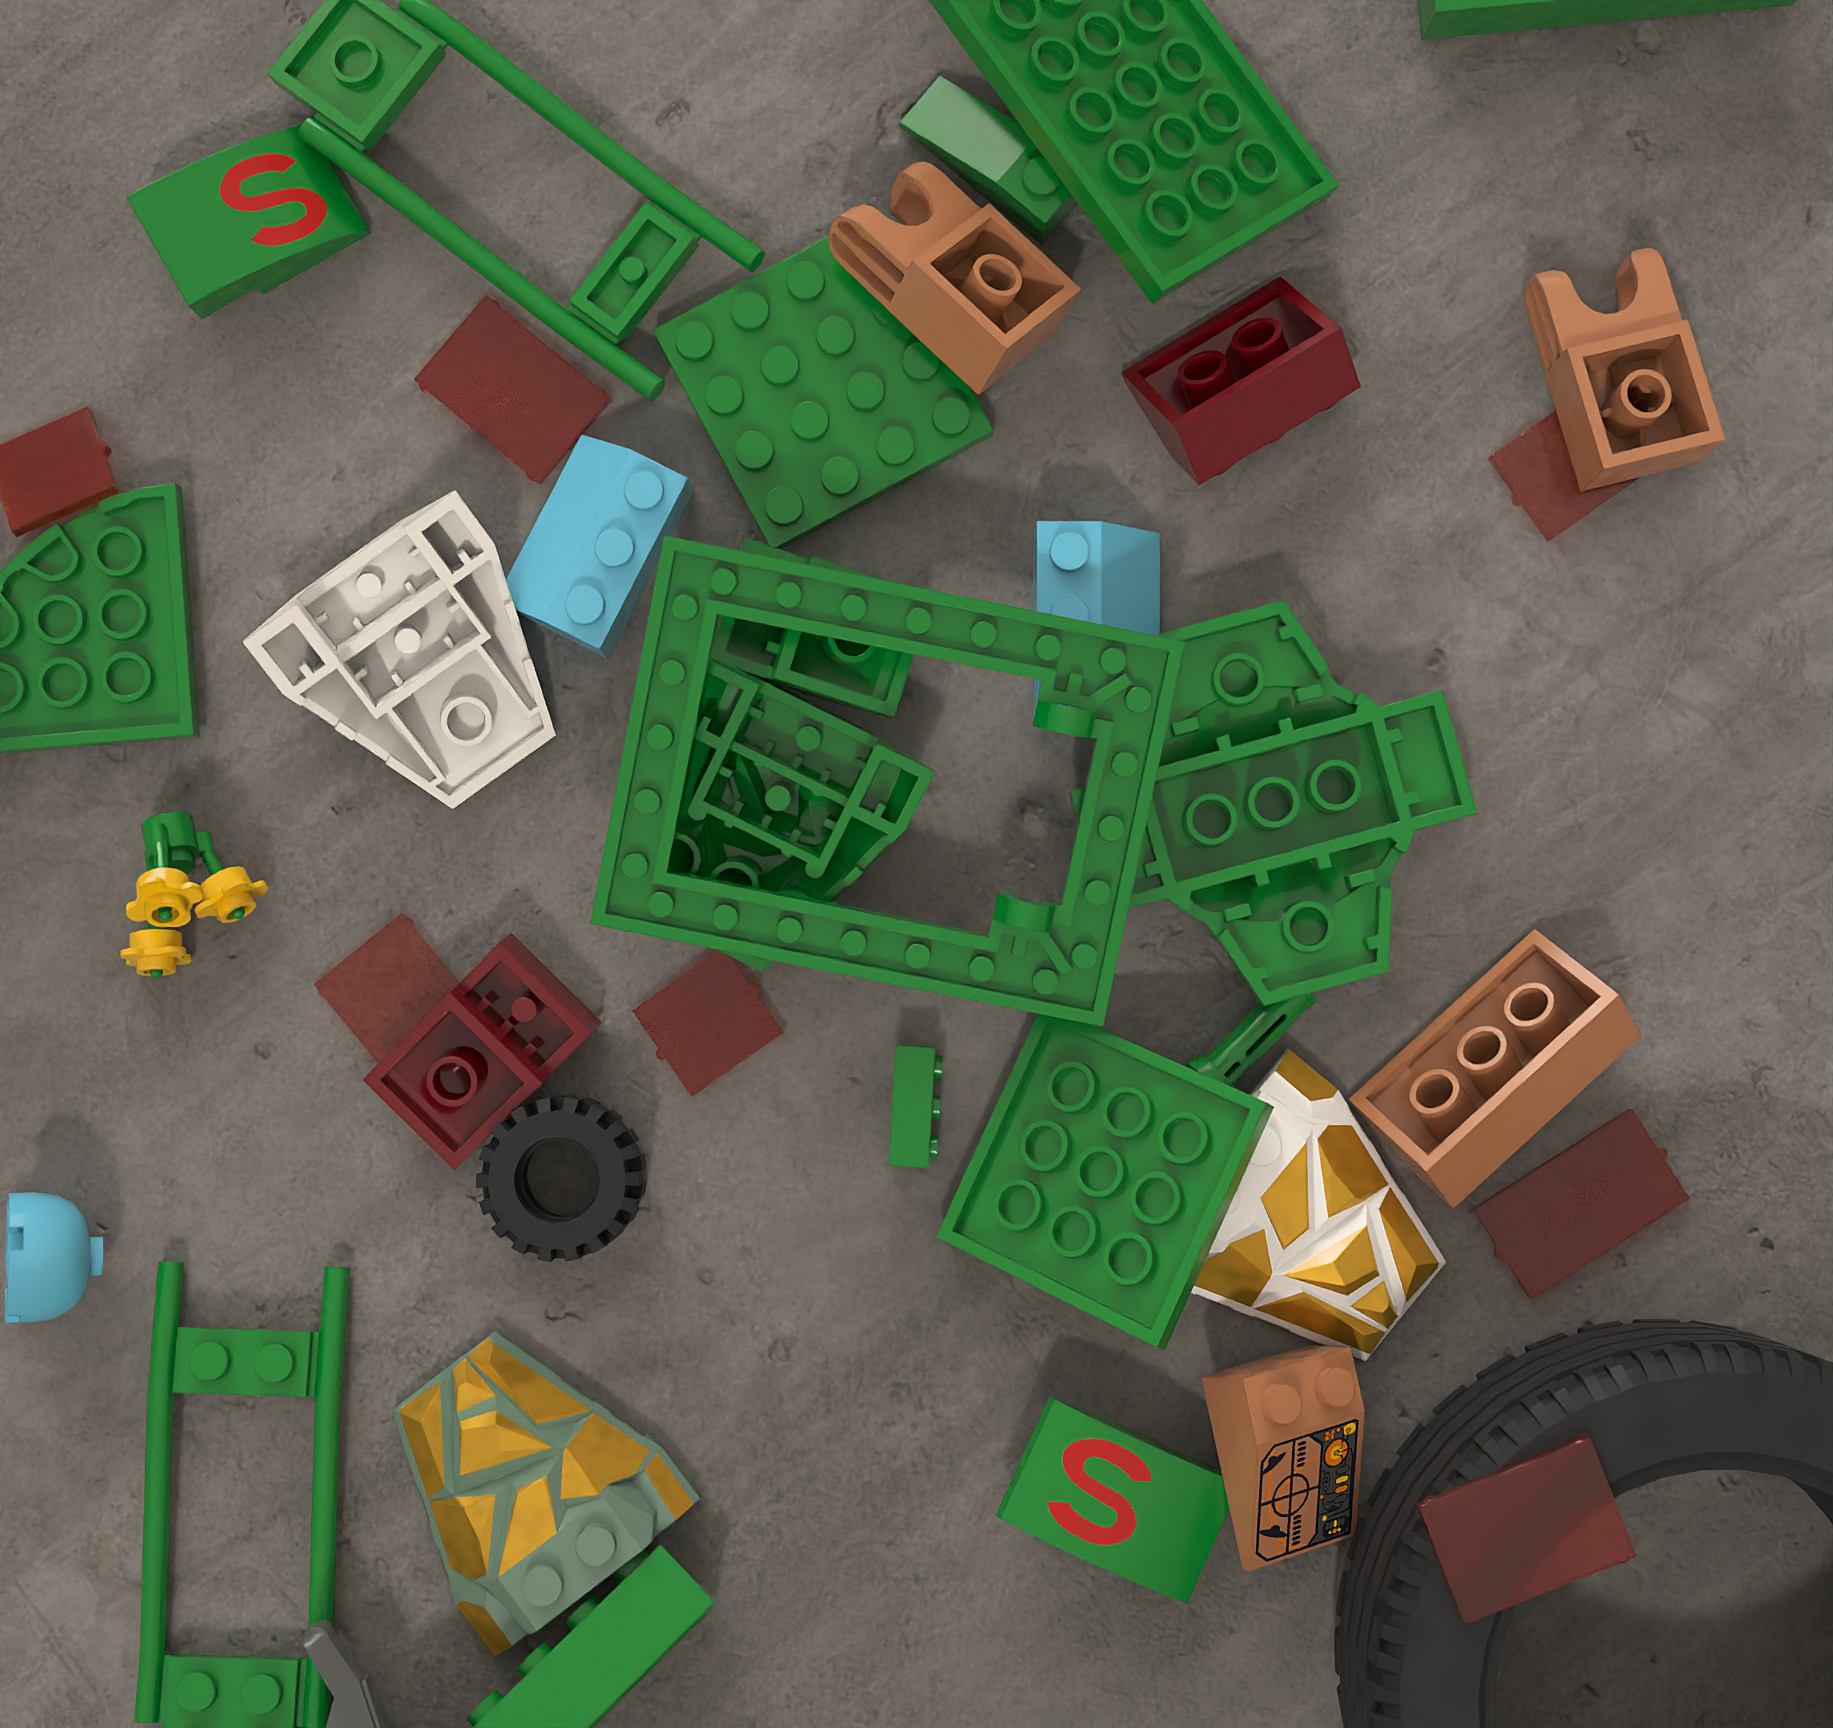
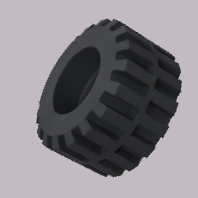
[476,1095,647,1262]

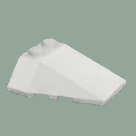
[243,490,556,809]

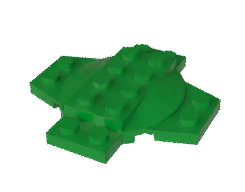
[1069,600,1477,1006]

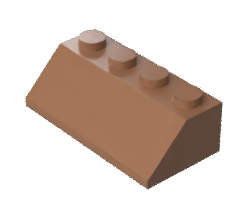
[1348,929,1642,1209]

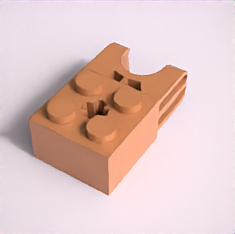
[829,162,1081,395]
[1524,247,1726,492]

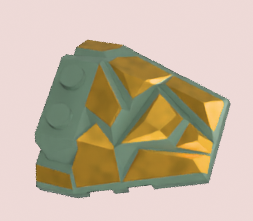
[392,1330,701,1656]

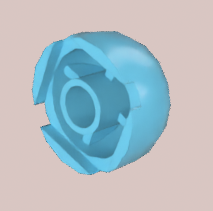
[4,1192,103,1324]

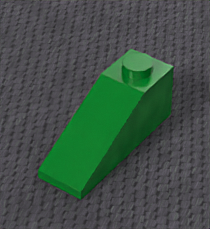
[900,76,1078,245]

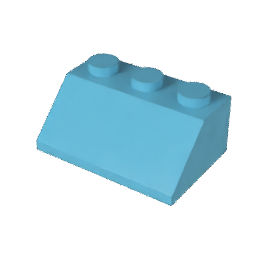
[506,434,694,659]
[1033,521,1160,720]

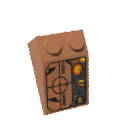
[1201,1345,1365,1571]

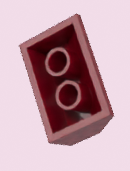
[1121,276,1361,485]

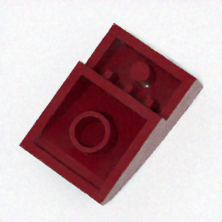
[363,933,602,1170]

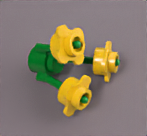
[120,811,268,979]

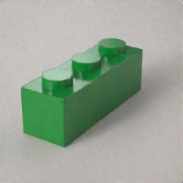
[889,1045,943,1168]

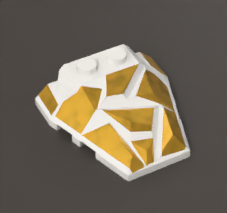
[1191,1049,1446,1361]

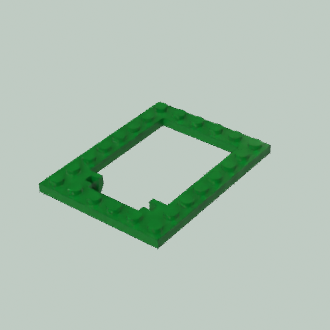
[590,536,1185,1027]

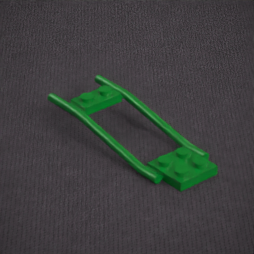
[267,0,765,401]
[134,1261,350,1728]

